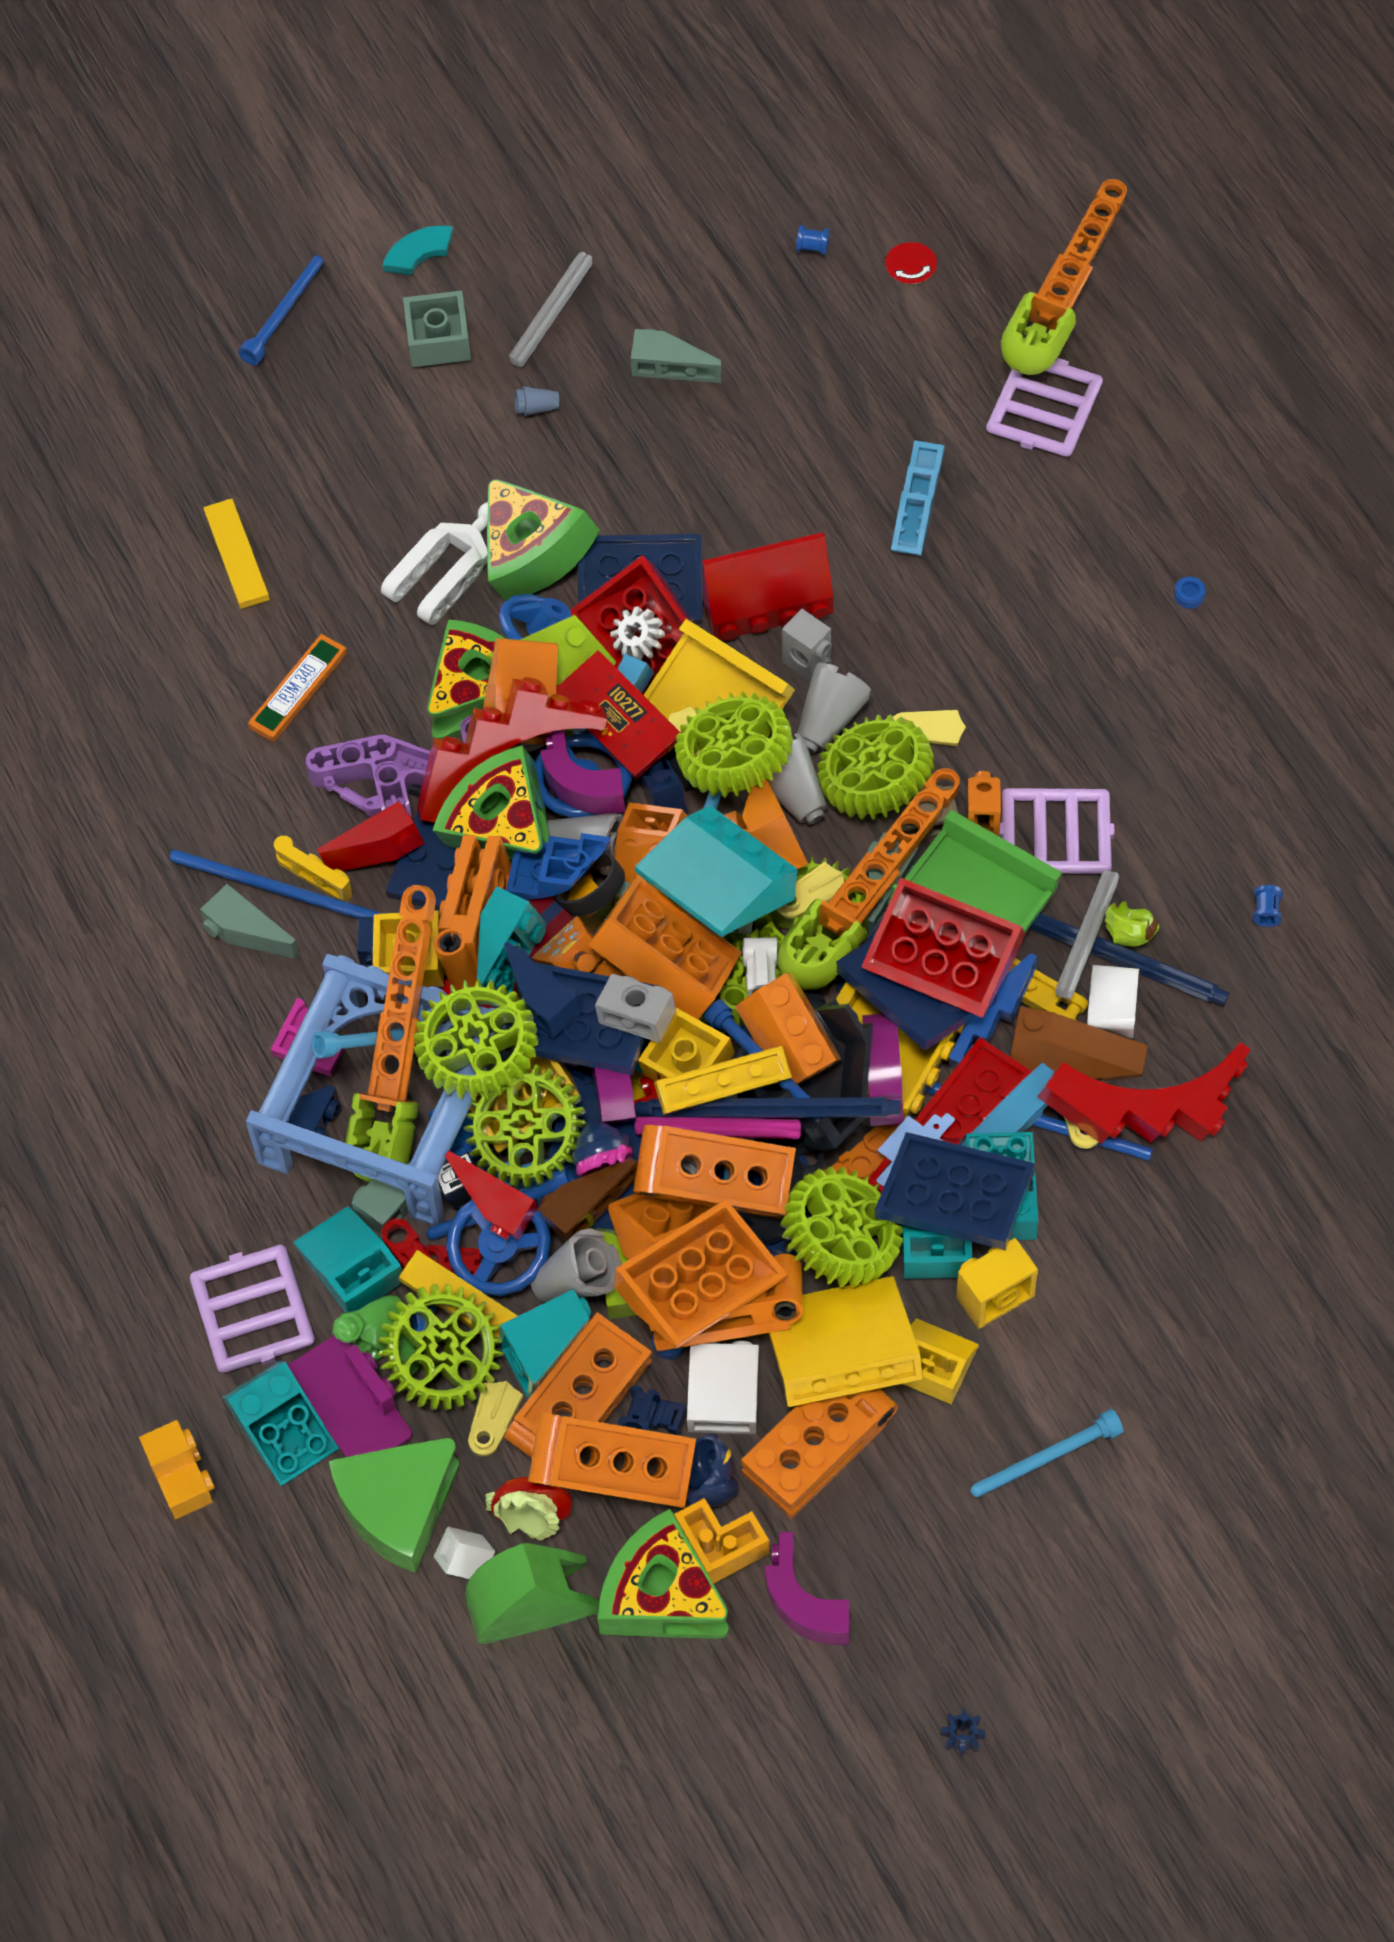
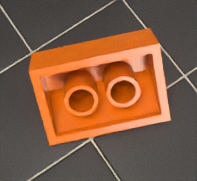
[735,973,842,1090]
[608,1194,711,1260]

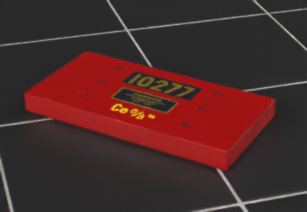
[556,650,681,780]

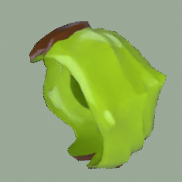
[1104,901,1159,947]

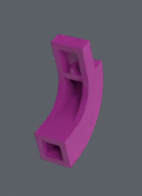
[541,730,625,814]
[862,1014,904,1126]
[588,1067,636,1124]
[765,1532,849,1645]

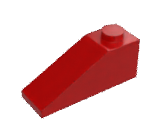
[316,801,424,871]
[445,1151,539,1240]

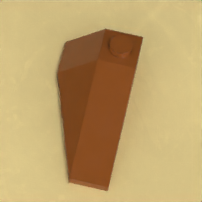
[1010,1006,1148,1081]

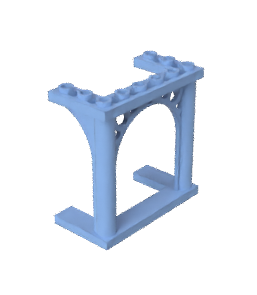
[246,954,513,1226]

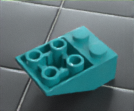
[477,886,547,994]
[966,1132,1038,1240]
[293,1206,402,1313]
[901,1224,972,1279]
[222,1361,339,1486]

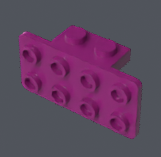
[287,1336,412,1457]

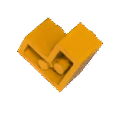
[139,1420,215,1520]
[674,1498,769,1584]

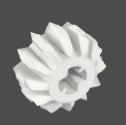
[610,607,665,660]

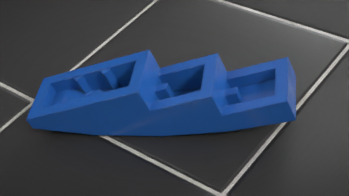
[949,953,1038,1069]

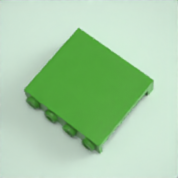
[888,810,1062,933]

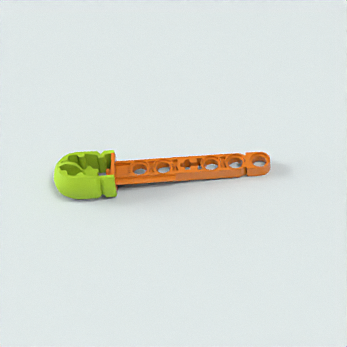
[1001,179,1127,375]
[777,768,960,990]
[345,885,436,1182]

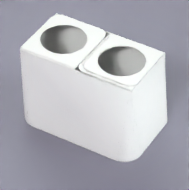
[1087,965,1139,1039]

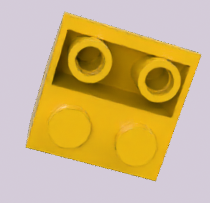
[902,1318,979,1405]

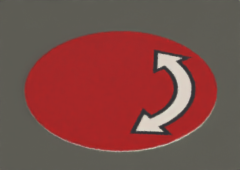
[885,242,937,284]

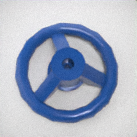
[499,594,571,640]
[535,734,632,818]
[446,1199,551,1296]

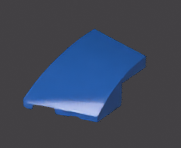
[506,833,611,899]

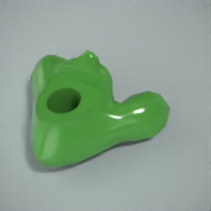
[332,1295,419,1376]

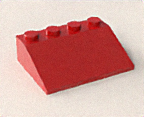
[702,532,833,641]
[570,555,695,695]
[861,877,1025,1018]

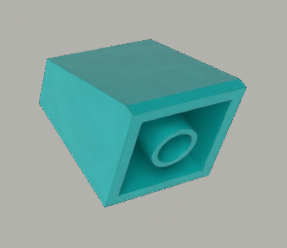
[499,1289,592,1399]

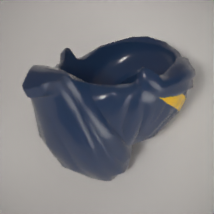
[686,1434,739,1507]

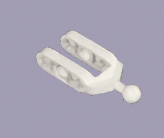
[381,502,488,625]

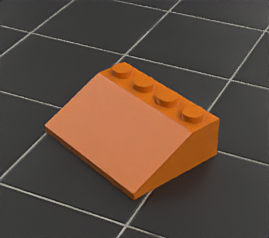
[588,874,742,1019]
[614,1199,788,1349]

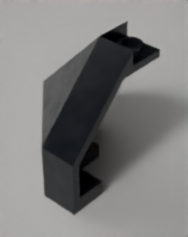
[736,998,873,1150]

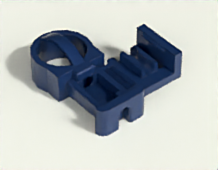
[617,1386,687,1455]

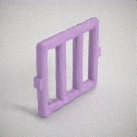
[986,358,1103,457]
[999,788,1114,874]
[190,1245,315,1373]

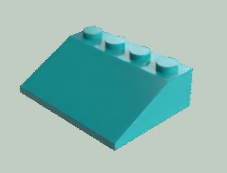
[635,805,798,937]

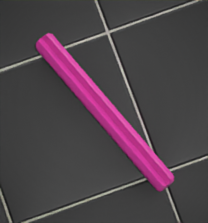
[635,1117,801,1139]

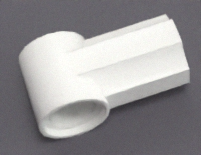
[743,938,777,996]

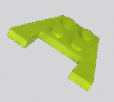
[486,615,616,737]

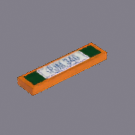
[248,633,347,743]

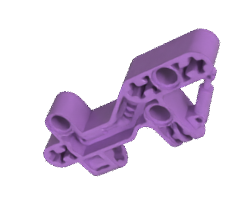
[306,715,527,819]

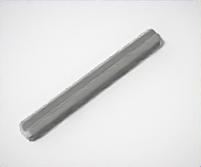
[509,252,593,367]
[1055,870,1119,999]

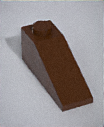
[537,1158,637,1241]

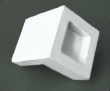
[434,1527,495,1579]

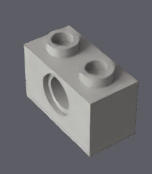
[782,609,832,681]
[595,974,676,1043]

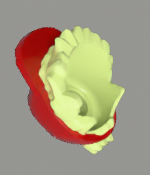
[485,1477,572,1541]

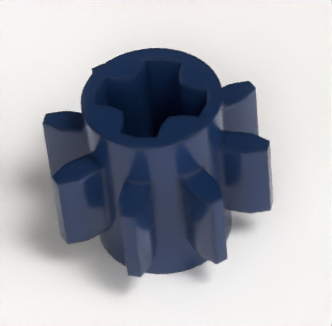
[940,1709,985,1757]

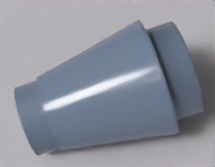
[514,386,559,416]

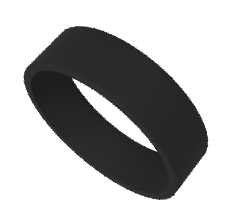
[554,851,625,917]

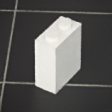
[687,1341,759,1434]

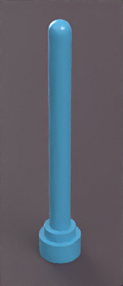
[312,1024,443,1058]
[970,1408,1124,1497]

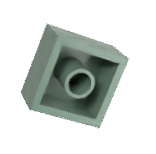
[403,290,471,367]

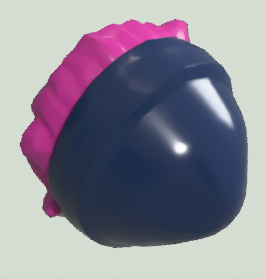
[572,1121,633,1177]

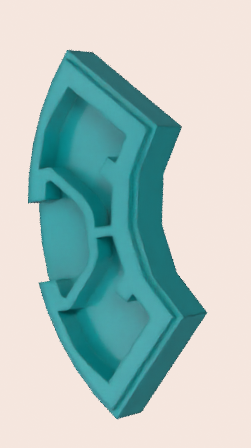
[382,226,453,275]

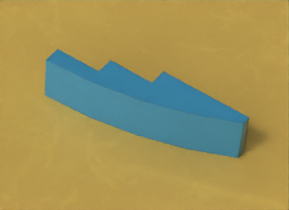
[891,440,945,556]
[962,1062,1054,1146]

